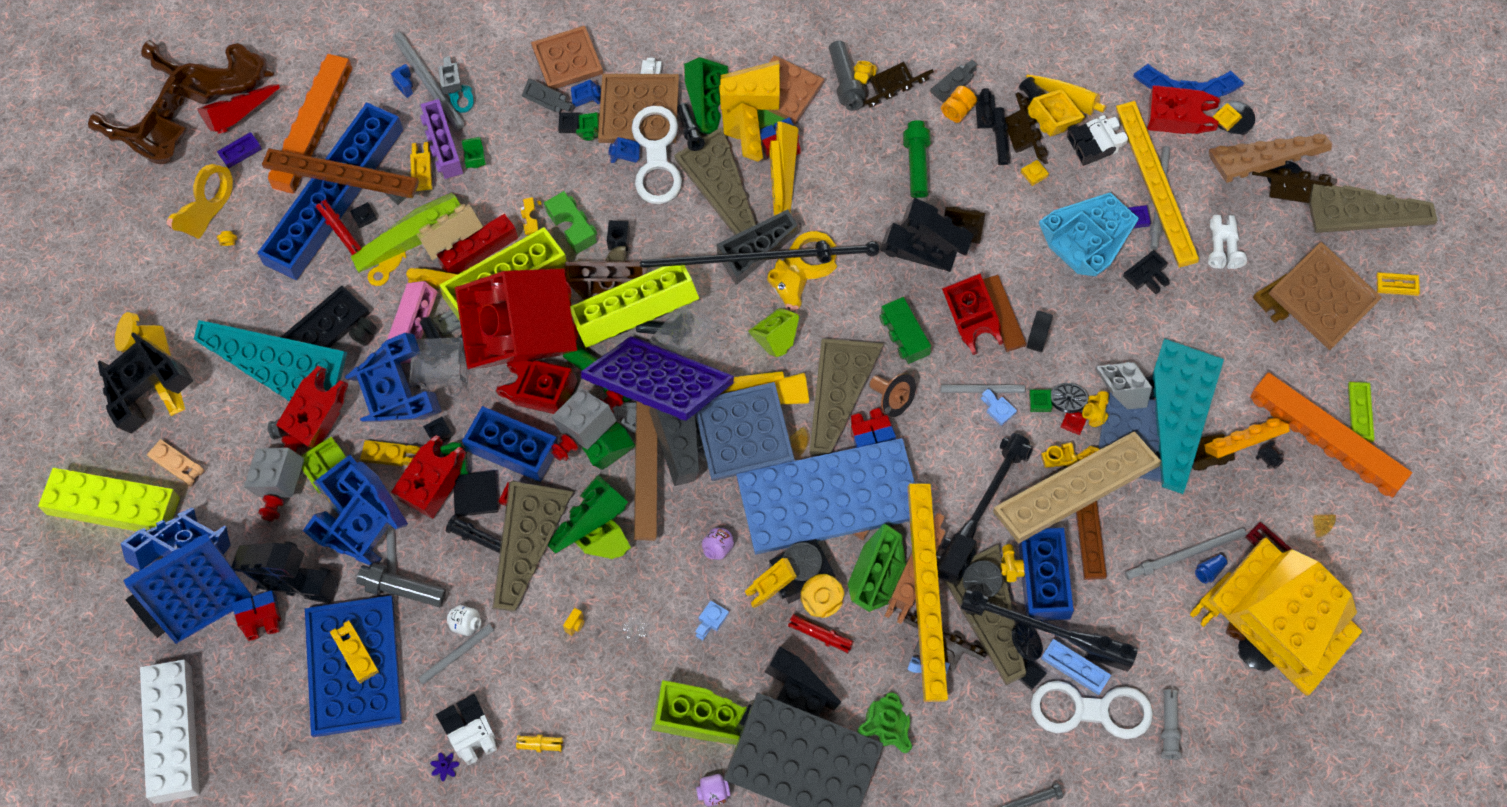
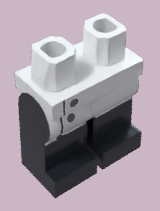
[1067,115,1128,166]
[435,694,497,765]

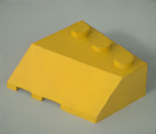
[720,60,780,110]

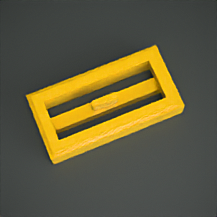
[1376,272,1420,296]

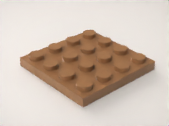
[598,74,679,143]
[1268,242,1382,350]

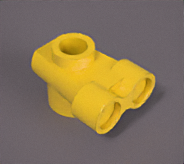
[854,60,878,84]
[1082,391,1109,427]
[1041,442,1077,468]
[1000,544,1024,582]

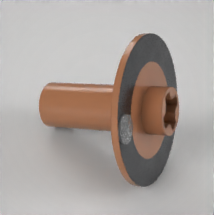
[869,373,916,417]

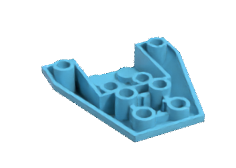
[1039,193,1139,276]

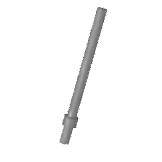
[1150,146,1170,250]
[1125,528,1246,580]

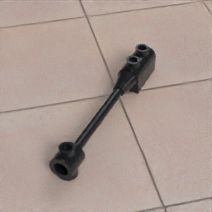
[936,433,1033,586]
[960,588,1138,672]

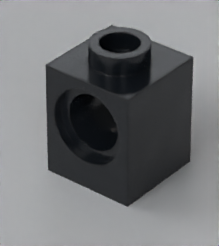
[607,220,630,251]

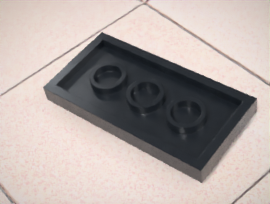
[280,285,370,348]

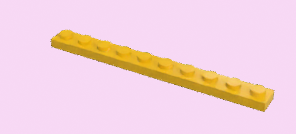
[1116,101,1199,268]
[907,484,948,702]

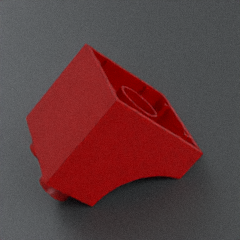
[455,269,578,369]

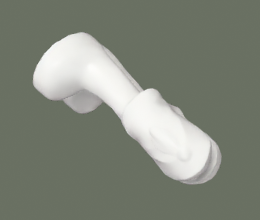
[1208,215,1247,269]

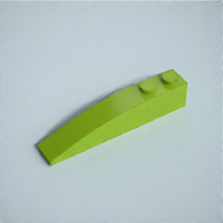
[351,192,460,273]
[651,680,746,745]

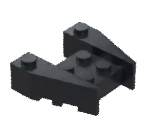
[880,197,974,272]
[97,332,193,433]
[231,541,339,603]
[734,646,841,734]

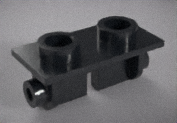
[975,88,995,129]

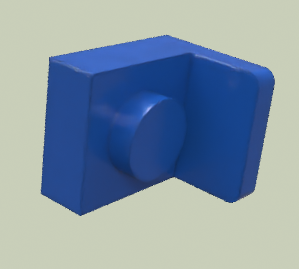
[390,64,413,98]
[571,80,601,107]
[608,137,640,163]

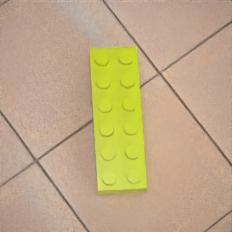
[439,227,567,321]
[570,265,699,347]
[38,468,180,531]

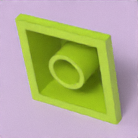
[748,308,799,357]
[574,520,631,559]

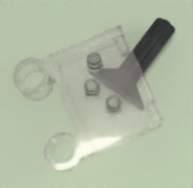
[636,304,730,364]
[408,317,470,402]

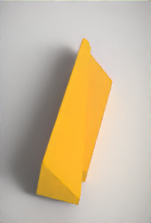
[769,122,798,216]
[139,325,185,416]
[719,371,809,404]

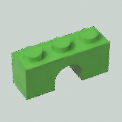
[544,191,597,254]

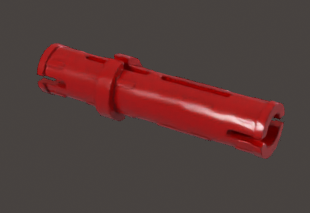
[315,199,362,255]
[788,614,854,654]

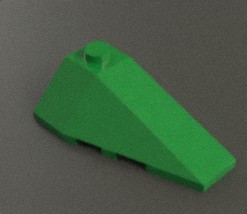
[684,57,728,134]
[582,422,635,470]

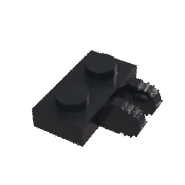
[1123,250,1170,294]

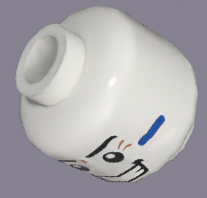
[447,605,481,636]

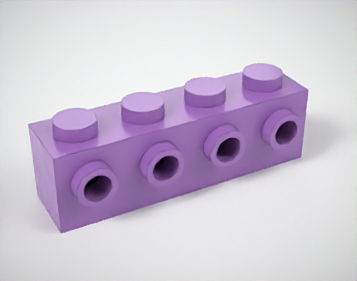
[420,99,463,179]

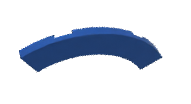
[1133,64,1244,97]

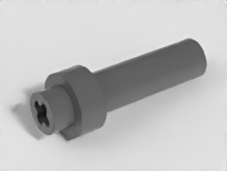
[829,41,865,111]
[356,563,446,608]

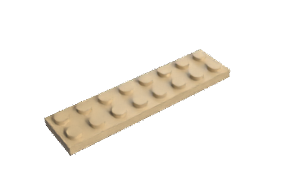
[993,431,1161,544]

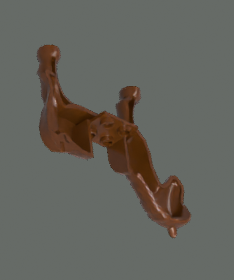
[88,40,274,164]

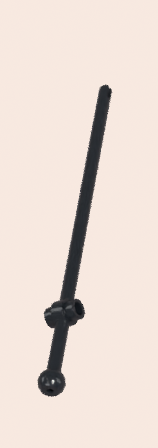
[640,240,879,268]

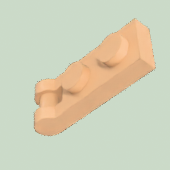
[147,439,205,487]

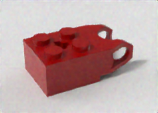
[1147,85,1220,134]
[942,273,1003,355]
[496,360,578,414]
[276,366,348,447]
[391,435,466,519]

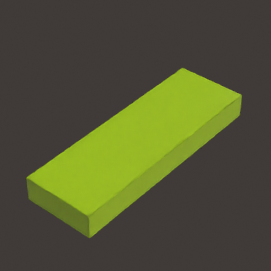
[1348,382,1375,442]

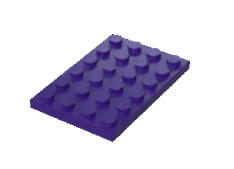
[581,336,734,421]

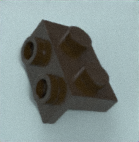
[944,207,985,244]
[1192,432,1235,471]

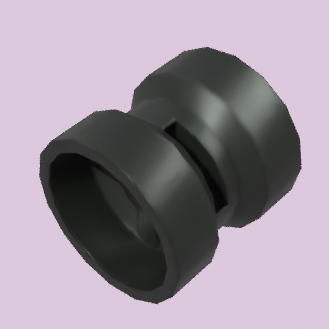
[349,317,377,346]

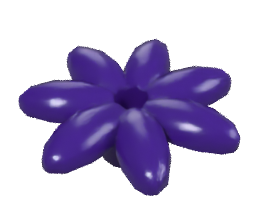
[430,753,460,782]

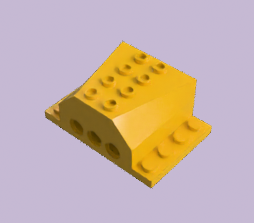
[1209,538,1363,696]

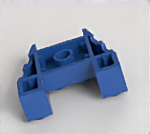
[345,333,442,422]
[303,461,408,565]
[120,508,231,570]

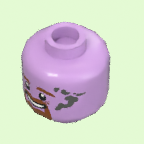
[702,528,734,560]
[696,774,730,807]

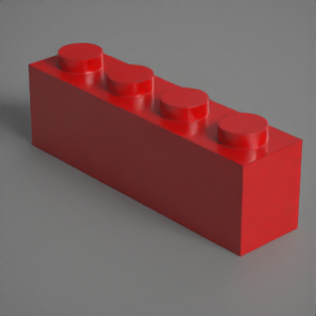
[437,213,518,274]

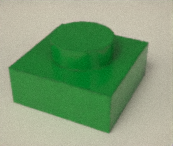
[1029,390,1052,412]

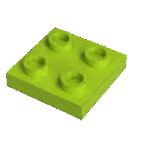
[301,437,346,494]

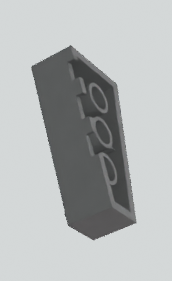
[717,209,798,285]
[649,407,699,486]

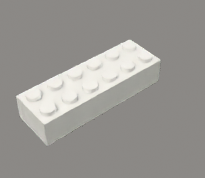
[140,659,199,804]

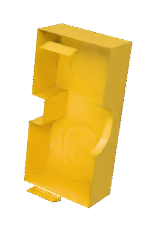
[520,197,541,236]

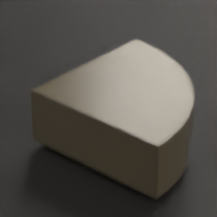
[605,246,626,260]

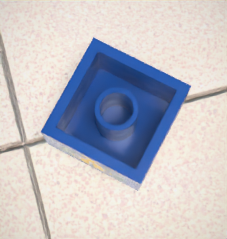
[313,455,357,515]

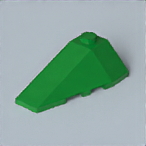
[548,475,628,554]

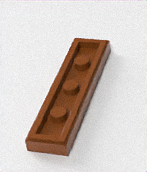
[983,275,1026,352]
[1076,501,1107,580]

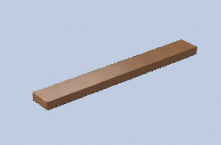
[634,401,657,541]

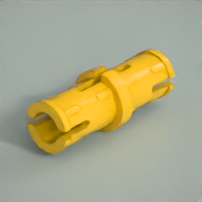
[516,734,563,753]

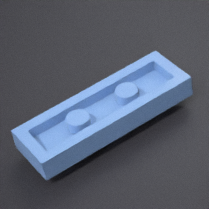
[1041,639,1111,695]

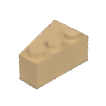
[417,204,483,261]

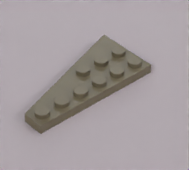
[674,126,755,235]
[1308,184,1438,233]
[810,338,883,456]
[492,481,573,612]
[944,545,1026,685]

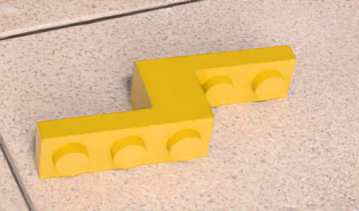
[719,85,763,162]

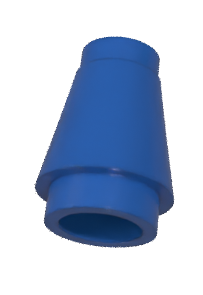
[1195,554,1227,584]

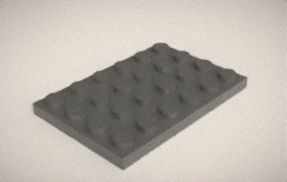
[723,692,883,807]

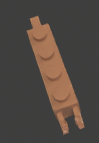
[884,513,946,624]

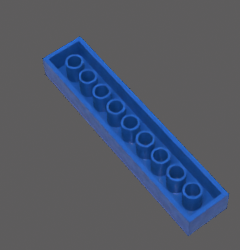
[257,102,404,281]

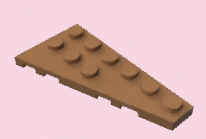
[1209,134,1332,183]

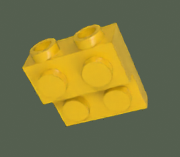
[1027,89,1084,137]

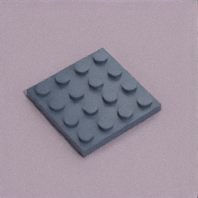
[696,382,794,481]
[1098,392,1161,482]

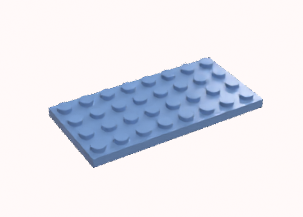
[736,438,915,555]

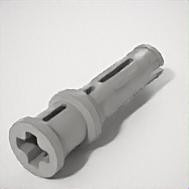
[1161,689,1182,760]

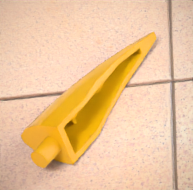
[1026,74,1106,116]

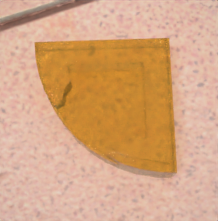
[789,427,808,456]
[1313,515,1336,538]

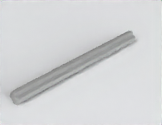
[393,32,464,130]

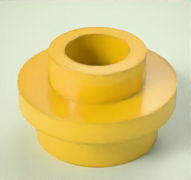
[217,231,237,246]

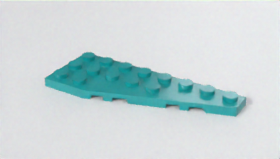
[193,320,348,402]
[1152,338,1224,494]

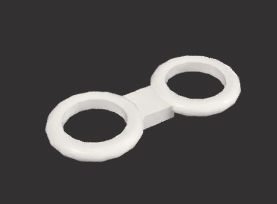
[631,106,682,204]
[1030,681,1153,739]

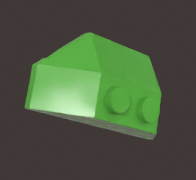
[848,524,906,612]

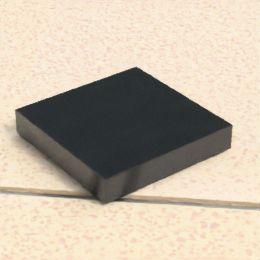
[453,471,498,517]

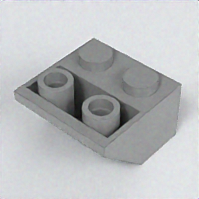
[1095,362,1152,409]

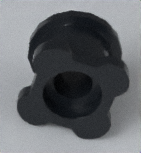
[1256,441,1284,469]

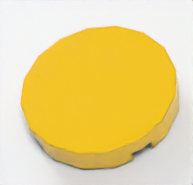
[114,312,140,352]
[800,574,844,618]

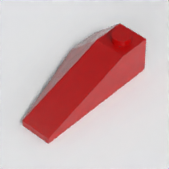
[197,84,280,134]

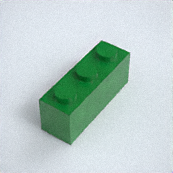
[879,297,931,364]

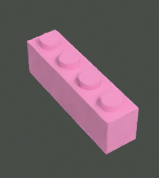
[387,281,438,363]

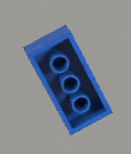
[462,406,559,483]
[1018,528,1074,621]

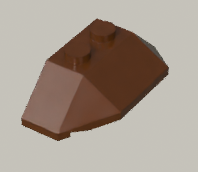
[565,260,647,300]

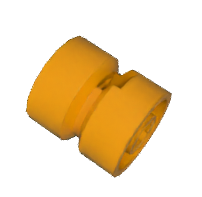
[941,86,977,123]

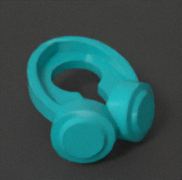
[448,84,474,113]

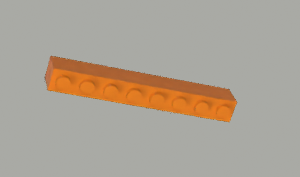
[268,54,352,194]
[1250,372,1413,498]

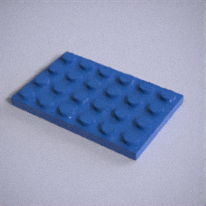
[123,533,253,644]
[305,595,402,738]

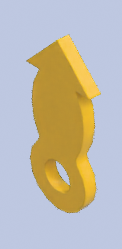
[367,252,406,286]

